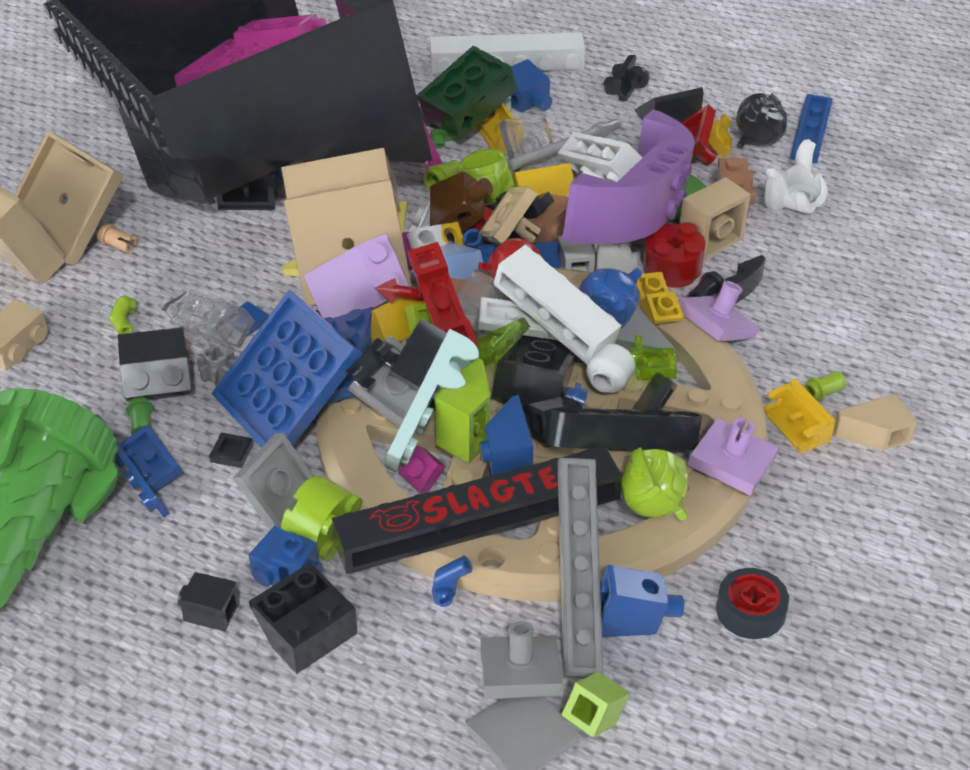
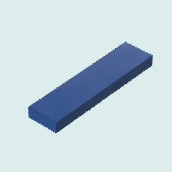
[790,94,833,164]

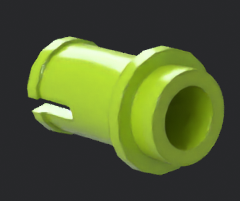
[803,371,846,402]

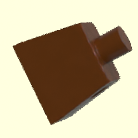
[430,172,493,241]

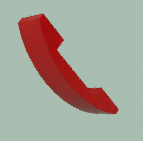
[408,242,479,348]

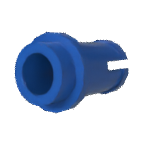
[463,229,487,248]

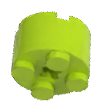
[281,475,363,562]

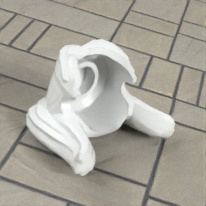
[764,139,828,214]

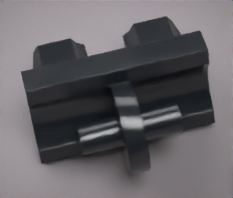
[603,55,650,101]

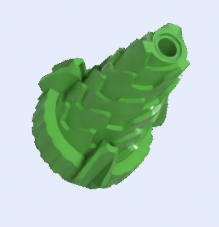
[0,388,119,610]

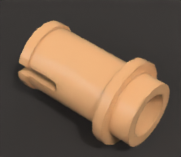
[97,223,137,253]

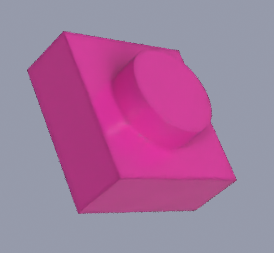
[398,445,446,493]

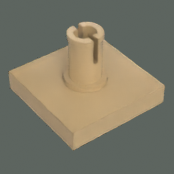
[479,187,541,244]

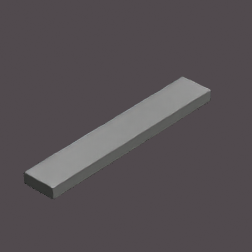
[557,458,604,678]

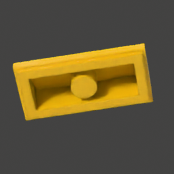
[371,298,424,342]

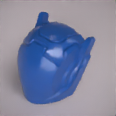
[579,268,643,329]

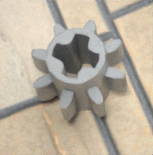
[197,346,236,385]

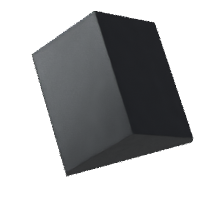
[635,87,704,123]

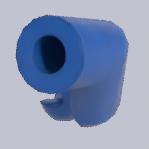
[432,556,473,607]

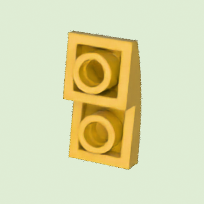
[636,272,684,324]

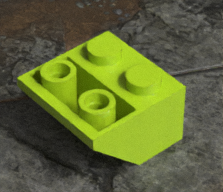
[434,358,490,463]

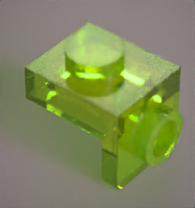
[628,335,677,380]

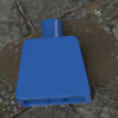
[510,59,552,113]
[600,565,684,638]

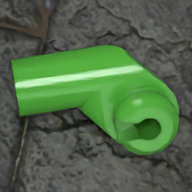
[430,128,459,149]

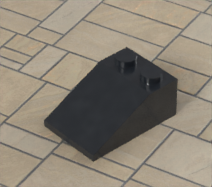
[492,334,577,406]

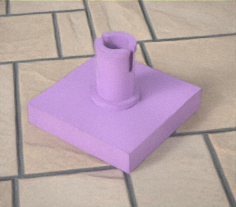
[678,281,760,342]
[687,418,779,496]

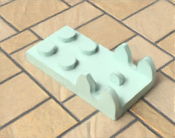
[385,329,479,471]

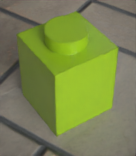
[561,672,630,737]

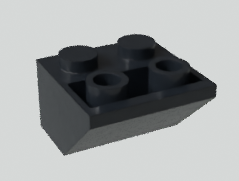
[249,563,358,674]

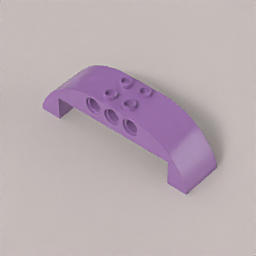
[562,110,695,244]

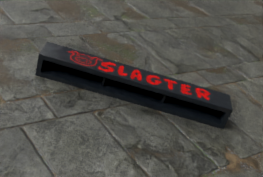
[332,446,622,574]

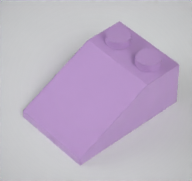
[304,233,410,318]

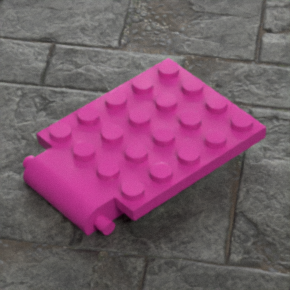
[174,14,326,86]

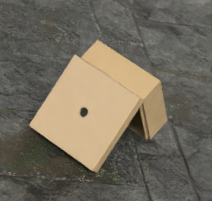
[0,131,124,285]
[282,148,412,306]

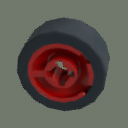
[716,568,790,639]

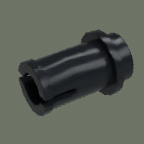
[688,271,723,297]

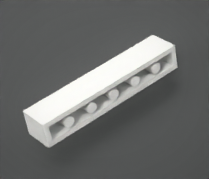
[430,33,585,74]

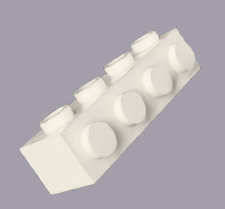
[557,132,643,182]
[494,245,622,365]

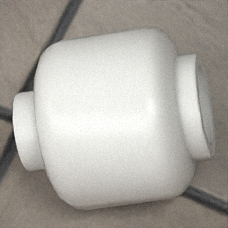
[586,343,635,393]

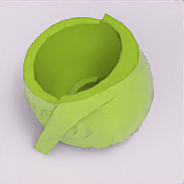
[459,149,514,206]
[621,447,688,522]

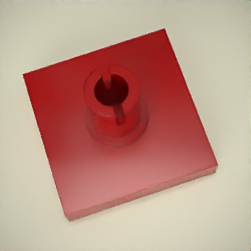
[681,104,717,166]

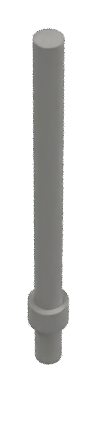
[508,119,621,171]

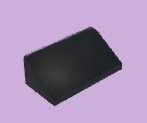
[632,372,677,410]

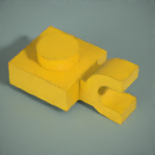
[708,113,732,157]

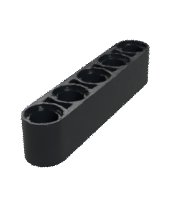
[547,407,702,450]

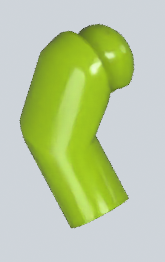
[109,296,137,334]

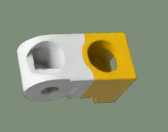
[407,222,465,249]

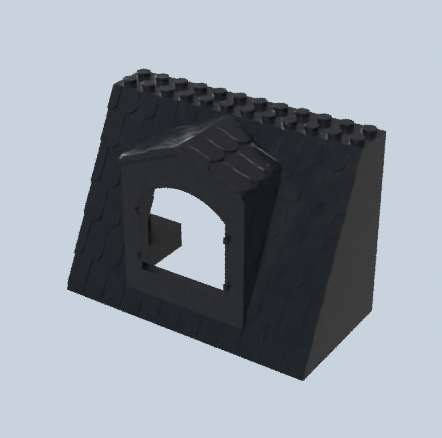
[43,0,433,205]

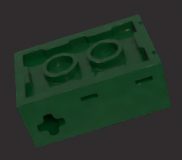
[417,45,518,140]

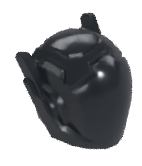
[736,93,788,148]

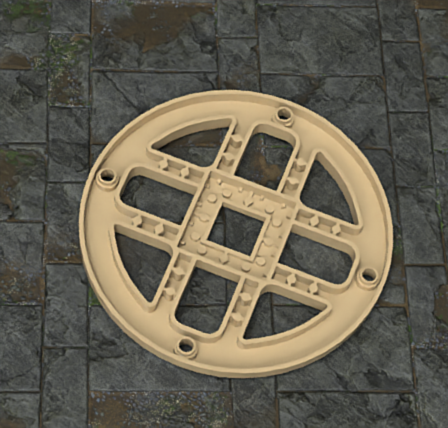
[316,268,767,602]

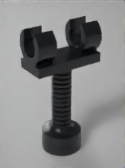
[343,335,400,390]

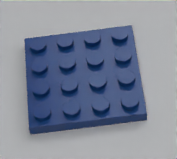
[211,290,363,448]

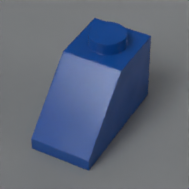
[480,395,534,475]

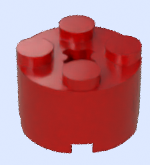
[643,222,706,288]

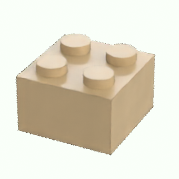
[680,177,751,260]

